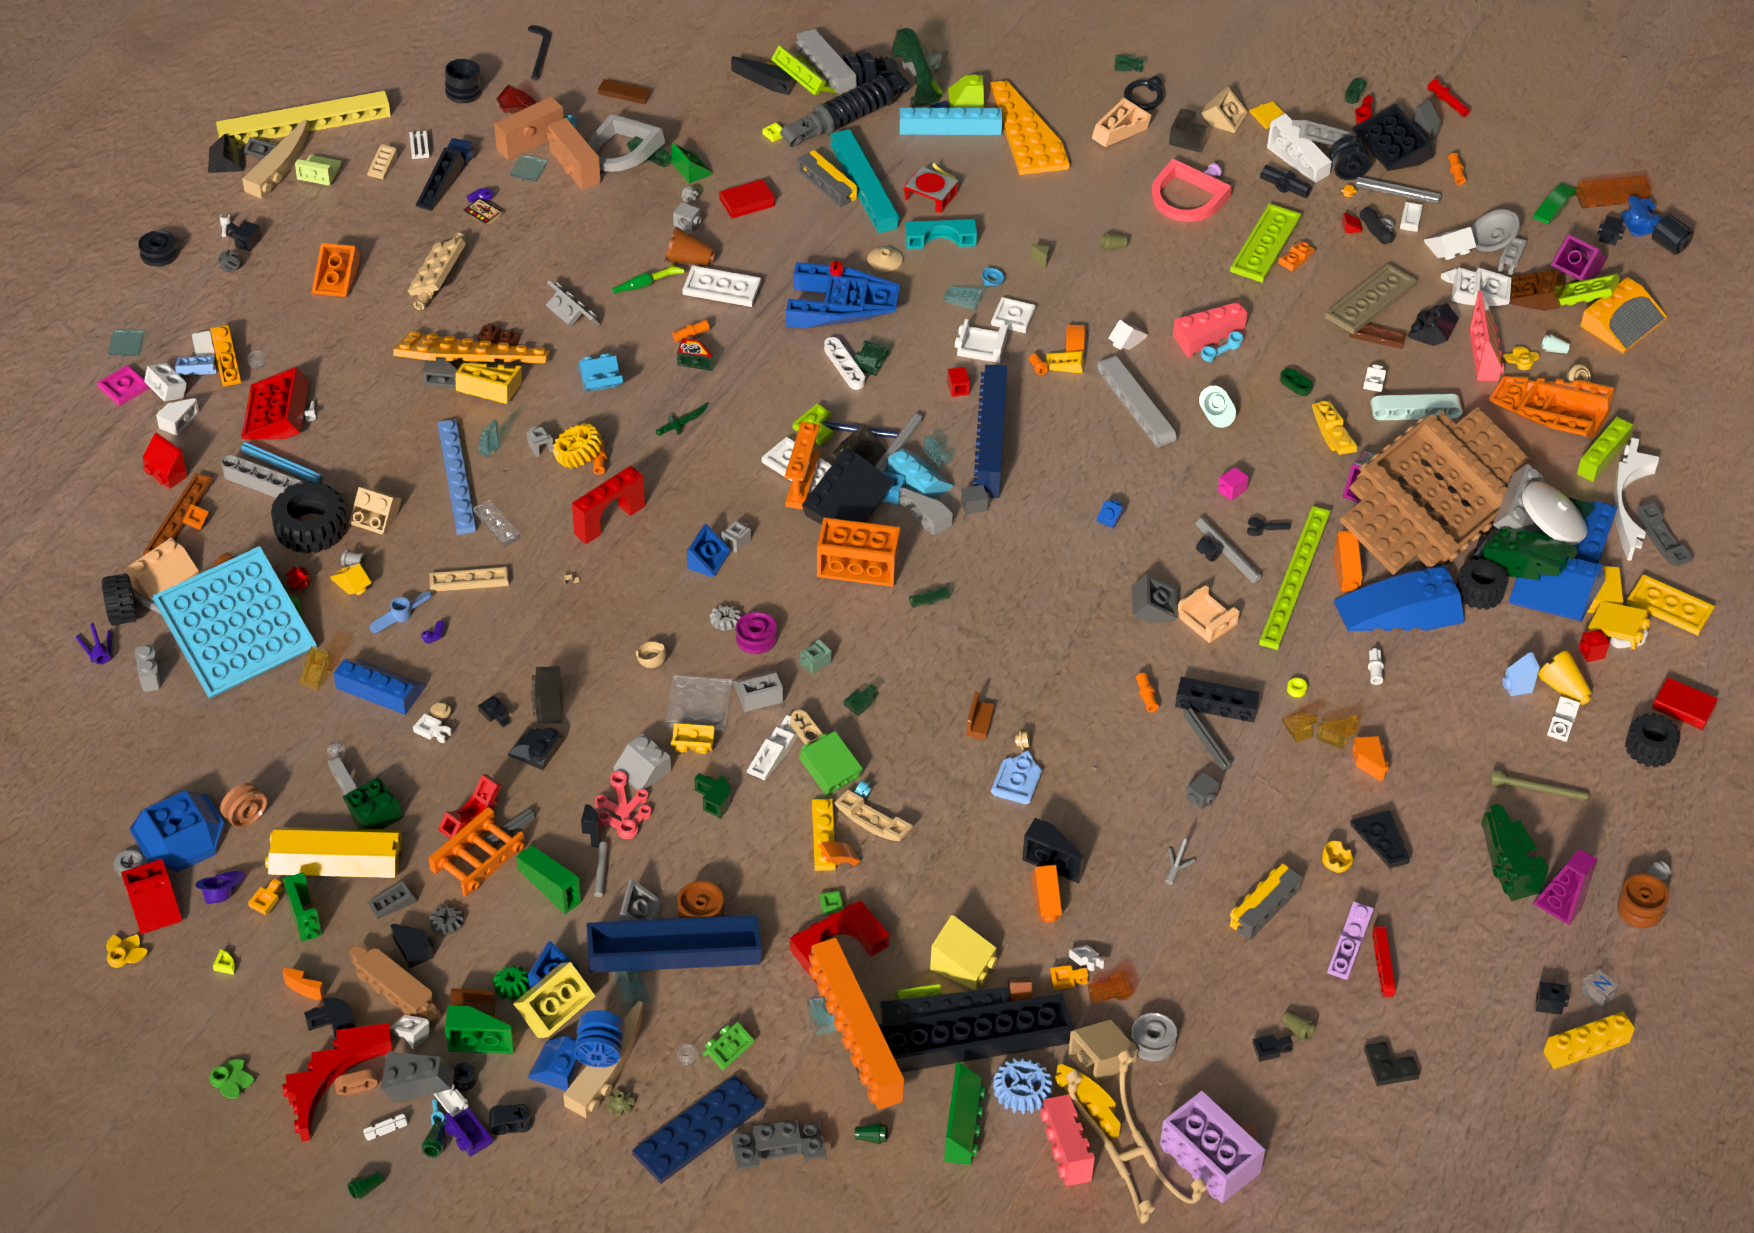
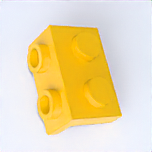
[671,723,715,754]

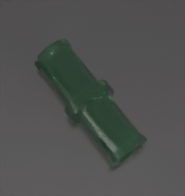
[909,586,950,608]

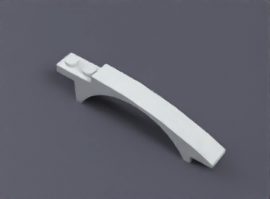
[1614,438,1659,561]

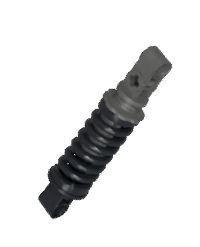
[780,71,910,147]

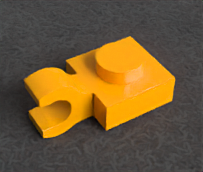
[248,878,283,916]
[1050,965,1088,990]

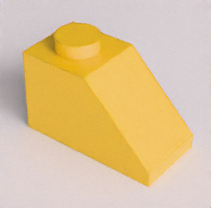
[330,563,371,595]

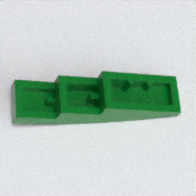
[1533,183,1577,224]

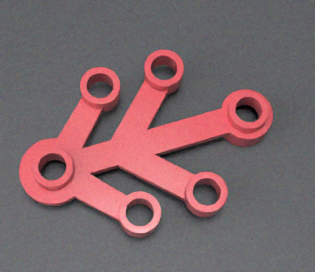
[595,771,651,839]

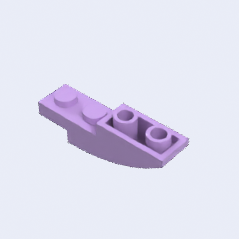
[1327,901,1374,980]

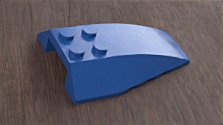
[1334,565,1464,631]

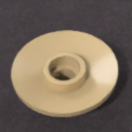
[867,247,903,272]

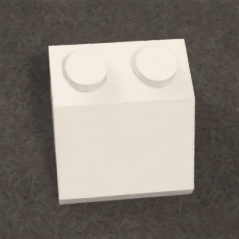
[1424,227,1476,260]

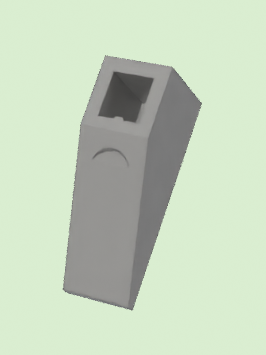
[899,487,953,536]

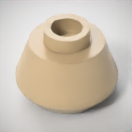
[1566,365,1591,383]

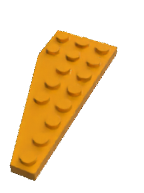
[990,80,1070,175]
[393,331,550,363]

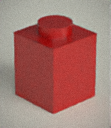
[947,367,970,397]

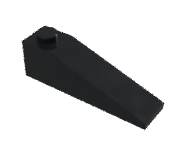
[731,56,796,95]
[416,147,465,211]

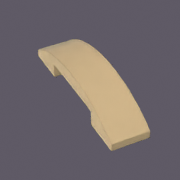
[835,790,913,841]

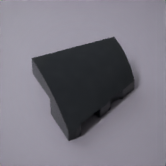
[581,804,601,848]

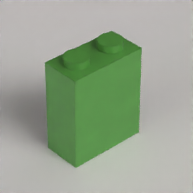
[799,731,863,796]

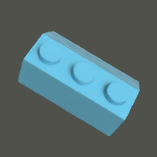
[888,449,953,499]

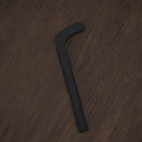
[528,25,550,81]

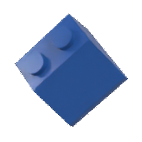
[528,1036,583,1091]

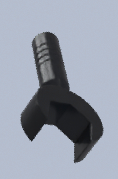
[1247,517,1290,536]

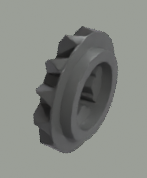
[429,904,464,934]

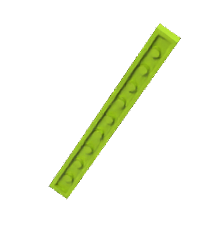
[1259,506,1331,650]

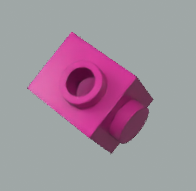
[1218,467,1249,501]

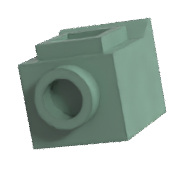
[800,639,831,674]

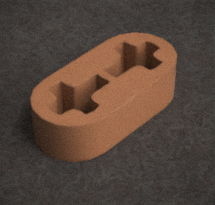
[334,1070,378,1096]

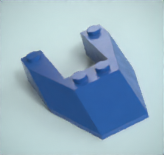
[786,262,900,328]

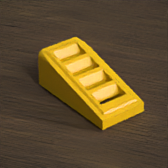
[1046,351,1085,373]

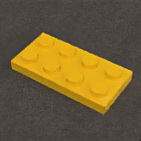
[1626,574,1715,636]

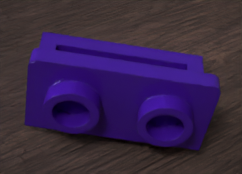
[444,1108,493,1157]

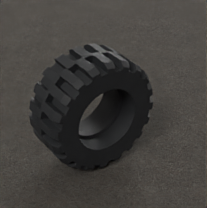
[271,481,347,554]

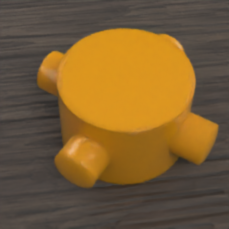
[1341,185,1356,197]

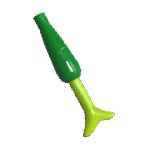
[612,263,685,294]

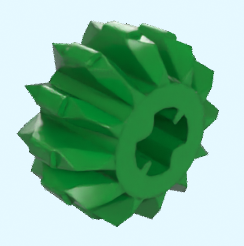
[493,964,529,1002]

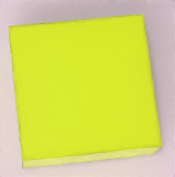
[763,122,783,142]

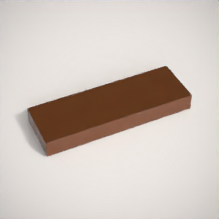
[598,79,651,104]
[1349,324,1406,349]

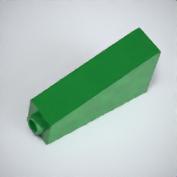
[516,845,581,914]

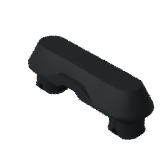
[1359,207,1395,244]

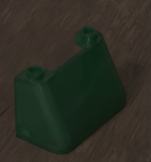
[891,28,943,108]

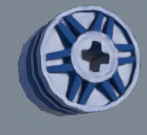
[574,1010,624,1068]

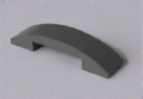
[1637,502,1693,566]

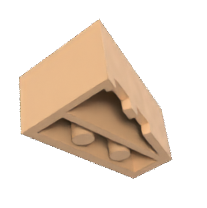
[1092,98,1152,147]

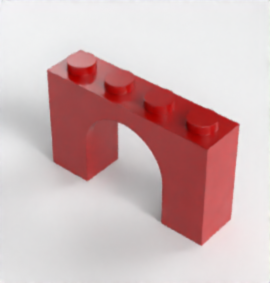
[572,466,645,544]
[790,900,889,984]

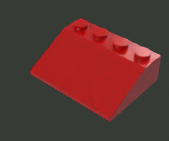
[241,367,309,440]

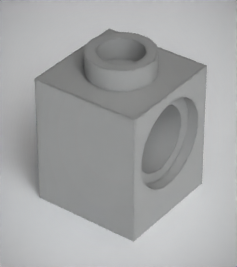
[673,202,702,232]

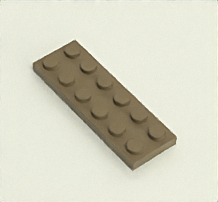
[1325,264,1417,335]

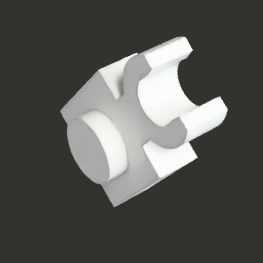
[413,713,452,743]
[1069,945,1104,971]

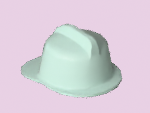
[1199,386,1236,428]

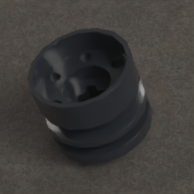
[445,59,481,103]

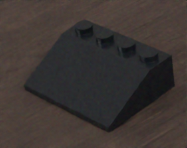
[1352,103,1434,171]
[802,448,894,525]

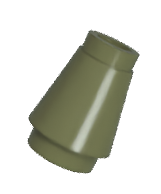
[1100,233,1127,251]
[1282,1012,1315,1041]

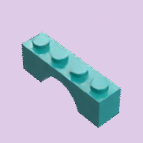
[905,219,977,249]

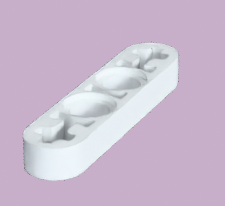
[824,337,865,390]

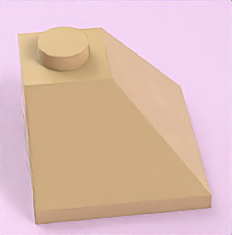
[1201,87,1248,133]

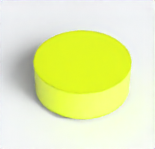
[1287,678,1307,697]

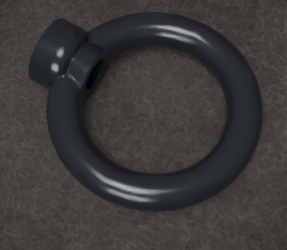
[1124,76,1164,110]

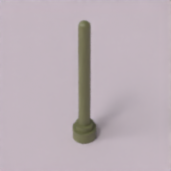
[1490,770,1589,801]

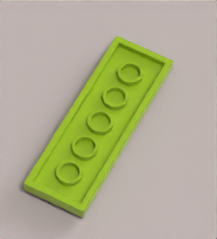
[1230,203,1301,283]

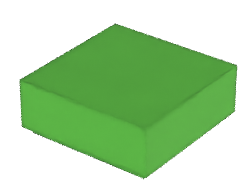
[819,891,844,915]

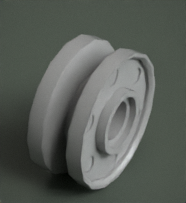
[1131,1013,1177,1061]

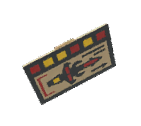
[463,198,503,225]

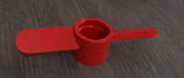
[1355,95,1373,137]

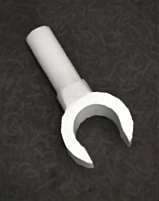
[220,214,231,237]
[304,401,316,422]

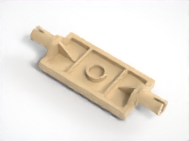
[407,232,466,310]

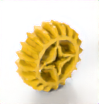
[553,423,603,469]

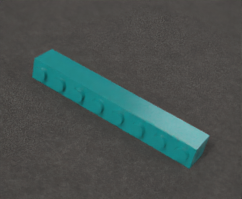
[830,129,900,233]

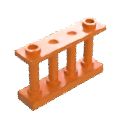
[785,421,820,509]
[428,807,525,897]

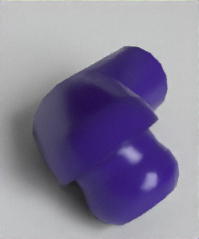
[467,188,493,203]
[421,621,446,644]

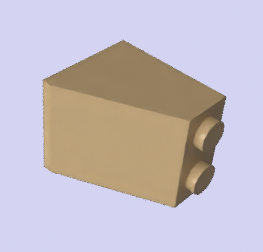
[1068,1020,1138,1085]

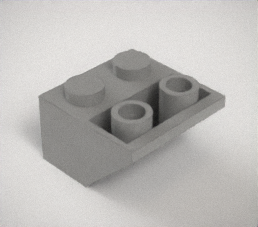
[732,671,783,712]

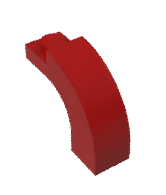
[438,774,502,839]

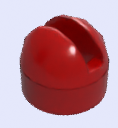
[830,260,844,276]

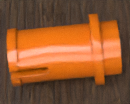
[1028,353,1048,375]

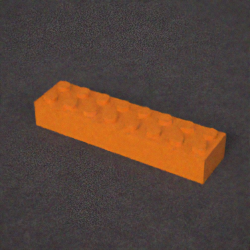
[809,938,904,1110]

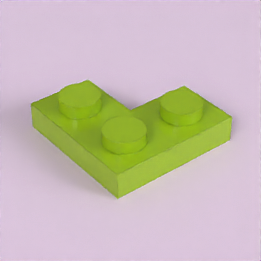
[793,404,833,446]

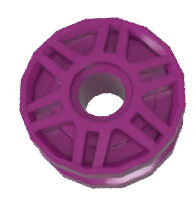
[736,612,777,654]

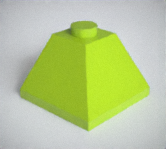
[948,75,984,108]

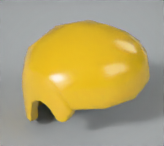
[1321,841,1354,873]

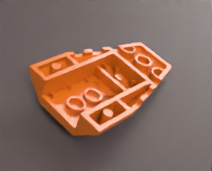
[1489,376,1615,439]

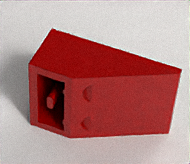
[121,859,183,935]

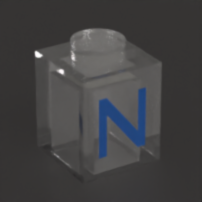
[1582,969,1619,1009]

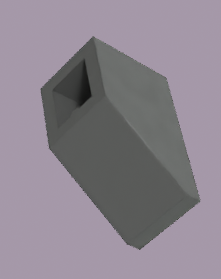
[1413,100,1441,141]

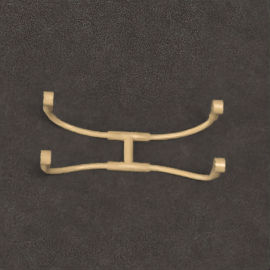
[1066,1050,1207,1224]

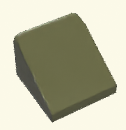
[1031,244,1049,268]

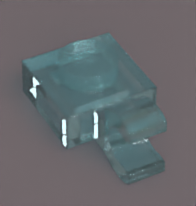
[923,435,950,467]

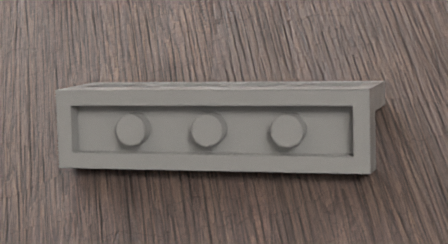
[1292,120,1356,146]

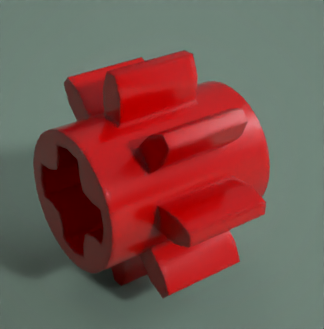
[286,566,310,590]

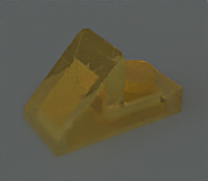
[298,646,331,690]
[1282,713,1318,742]
[1316,715,1359,750]

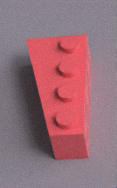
[1173,302,1247,358]
[1040,1094,1095,1186]

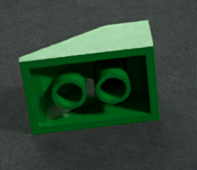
[445,1005,514,1054]

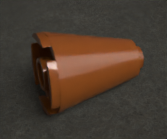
[665,227,715,265]

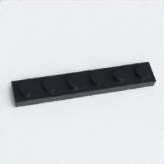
[879,987,1009,1023]

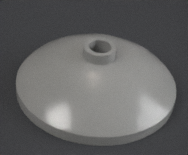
[1471,209,1520,252]

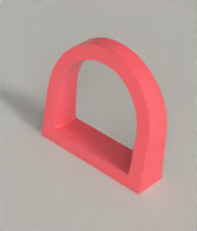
[1152,158,1231,222]

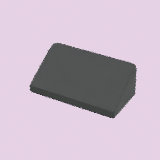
[244,137,277,159]

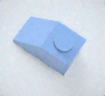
[1502,652,1540,696]

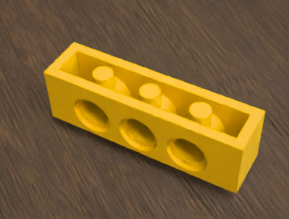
[1543,1011,1635,1069]

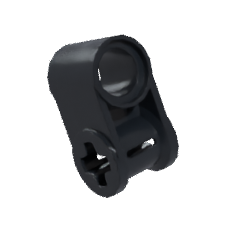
[489,1104,533,1135]

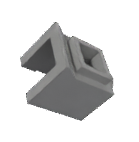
[527,426,553,457]
[721,521,751,553]

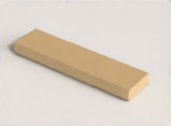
[430,567,509,592]

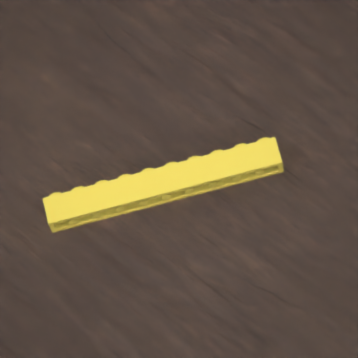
[216,91,390,144]

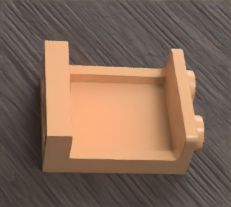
[1178,585,1240,643]

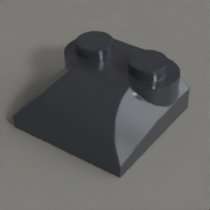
[508,725,564,770]

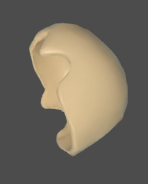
[636,641,666,668]

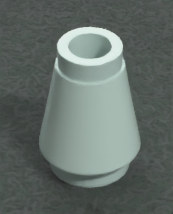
[1541,334,1570,354]

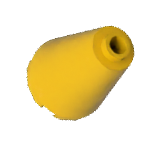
[1538,650,1592,706]

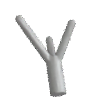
[1165,838,1195,885]

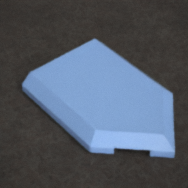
[991,750,1042,804]

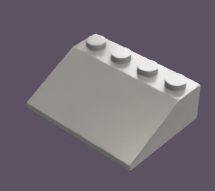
[1493,464,1547,536]

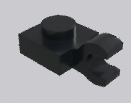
[478,696,510,727]
[1252,1034,1293,1062]

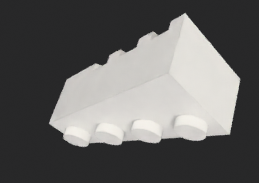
[1267,113,1332,183]

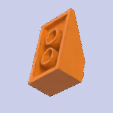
[312,243,361,298]

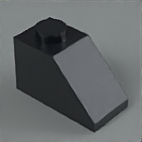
[390,924,434,968]

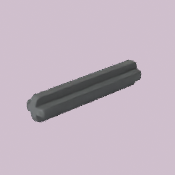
[484,808,535,847]

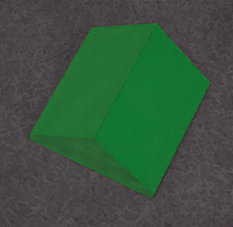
[671,143,712,184]

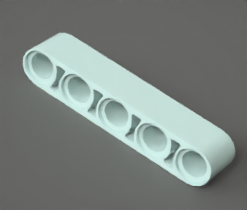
[1370,394,1462,420]

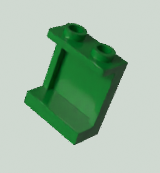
[283,872,322,942]

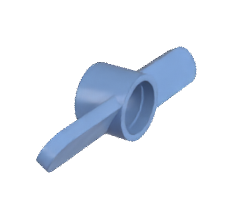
[370,591,432,634]

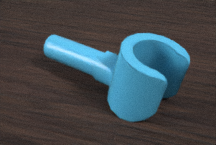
[431,1099,445,1126]

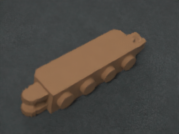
[350,945,441,1025]

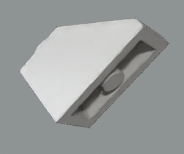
[1109,320,1148,350]
[156,398,199,436]

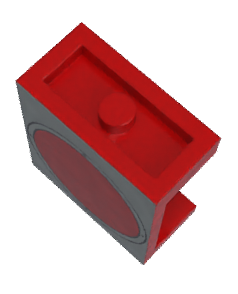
[904,167,958,213]

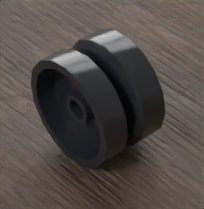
[842,49,877,87]
[1329,136,1371,181]

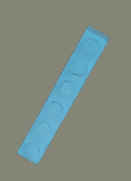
[899,107,1002,135]

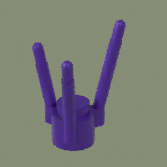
[76,623,113,664]

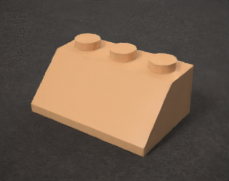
[125,538,199,602]

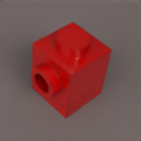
[1579,629,1610,662]

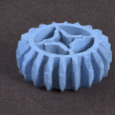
[993,1057,1053,1114]

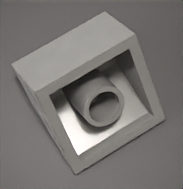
[613,733,671,791]

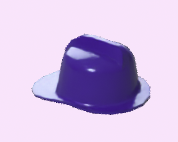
[195,871,246,904]

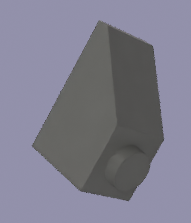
[423,357,457,388]

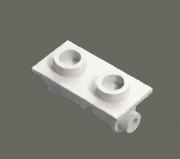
[434,1084,468,1117]

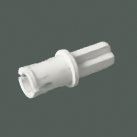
[1368,648,1384,685]

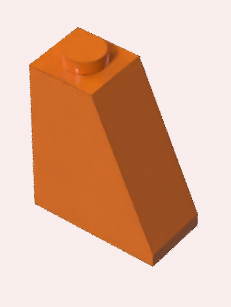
[1333,531,1362,591]
[1030,865,1062,923]

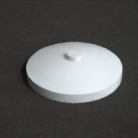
[1522,482,1587,545]

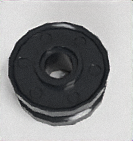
[138,230,178,267]

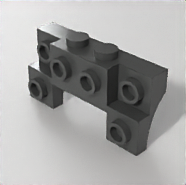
[731,1120,827,1172]

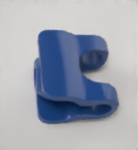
[1620,196,1663,236]

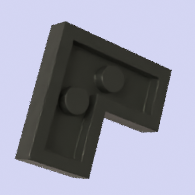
[1364,1042,1420,1086]

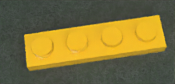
[812,799,836,871]

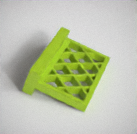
[771,45,842,96]

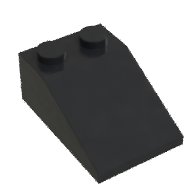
[1022,818,1083,884]

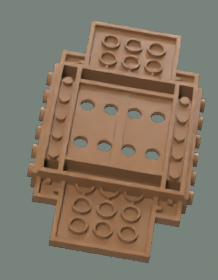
[1339,407,1531,575]

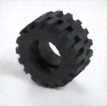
[1456,558,1508,610]
[102,573,137,626]
[1625,713,1681,768]

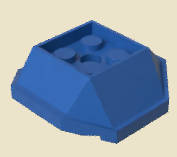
[130,790,225,873]

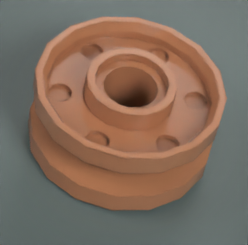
[220,782,267,828]

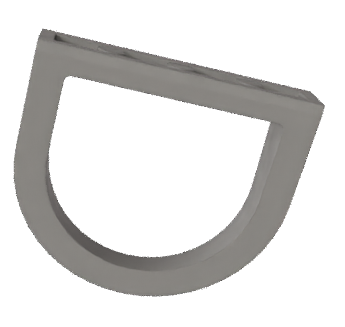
[588,114,665,172]

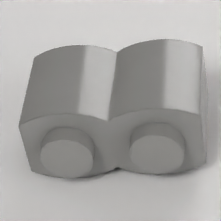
[135,644,161,692]

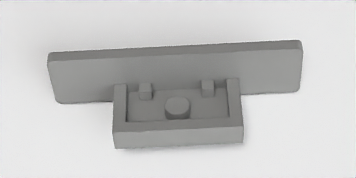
[546,280,600,327]

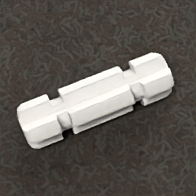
[363,1114,407,1141]

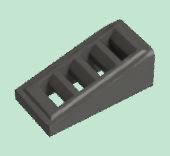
[367,880,417,919]

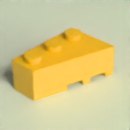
[456,363,522,404]

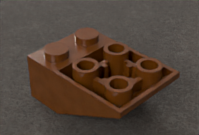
[1509,269,1565,311]

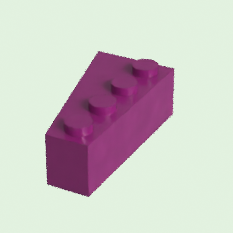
[1533,849,1598,925]

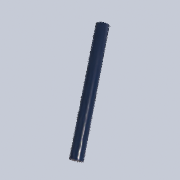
[824,421,898,439]

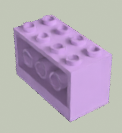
[1160,1091,1265,1204]

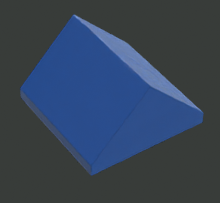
[687,524,731,577]
[528,941,579,989]

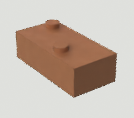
[494,97,564,160]
[547,118,600,190]

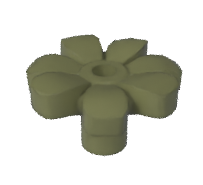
[606,1090,635,1116]

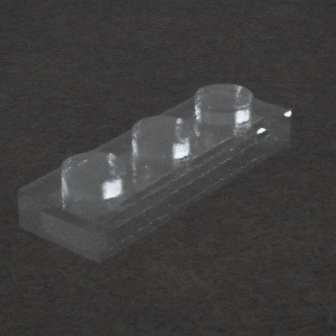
[473,500,521,547]

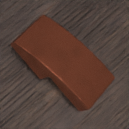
[477,325,520,346]

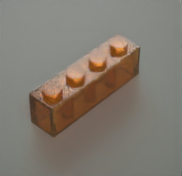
[1575,175,1651,208]

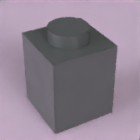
[961,485,991,515]

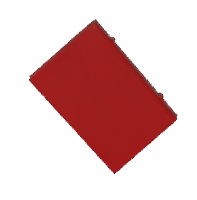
[719,179,775,219]
[1652,677,1718,730]

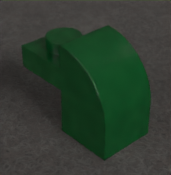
[694,773,730,819]

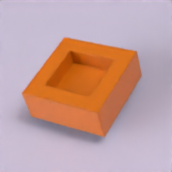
[183,504,209,530]

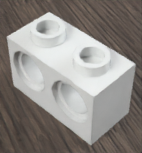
[144,363,186,402]

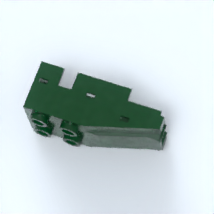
[1483,527,1577,581]
[1481,804,1549,902]

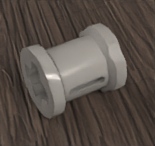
[341,549,366,568]

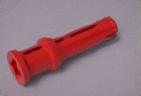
[1427,78,1470,118]

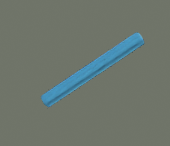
[241,442,322,483]

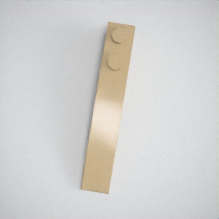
[242,120,309,199]
[563,1001,643,1118]

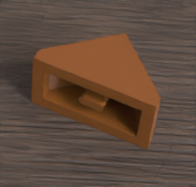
[1008,977,1032,1002]

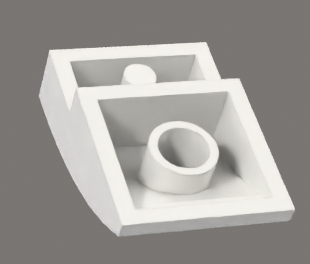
[1451,267,1511,306]

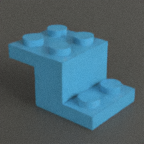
[577,353,623,392]

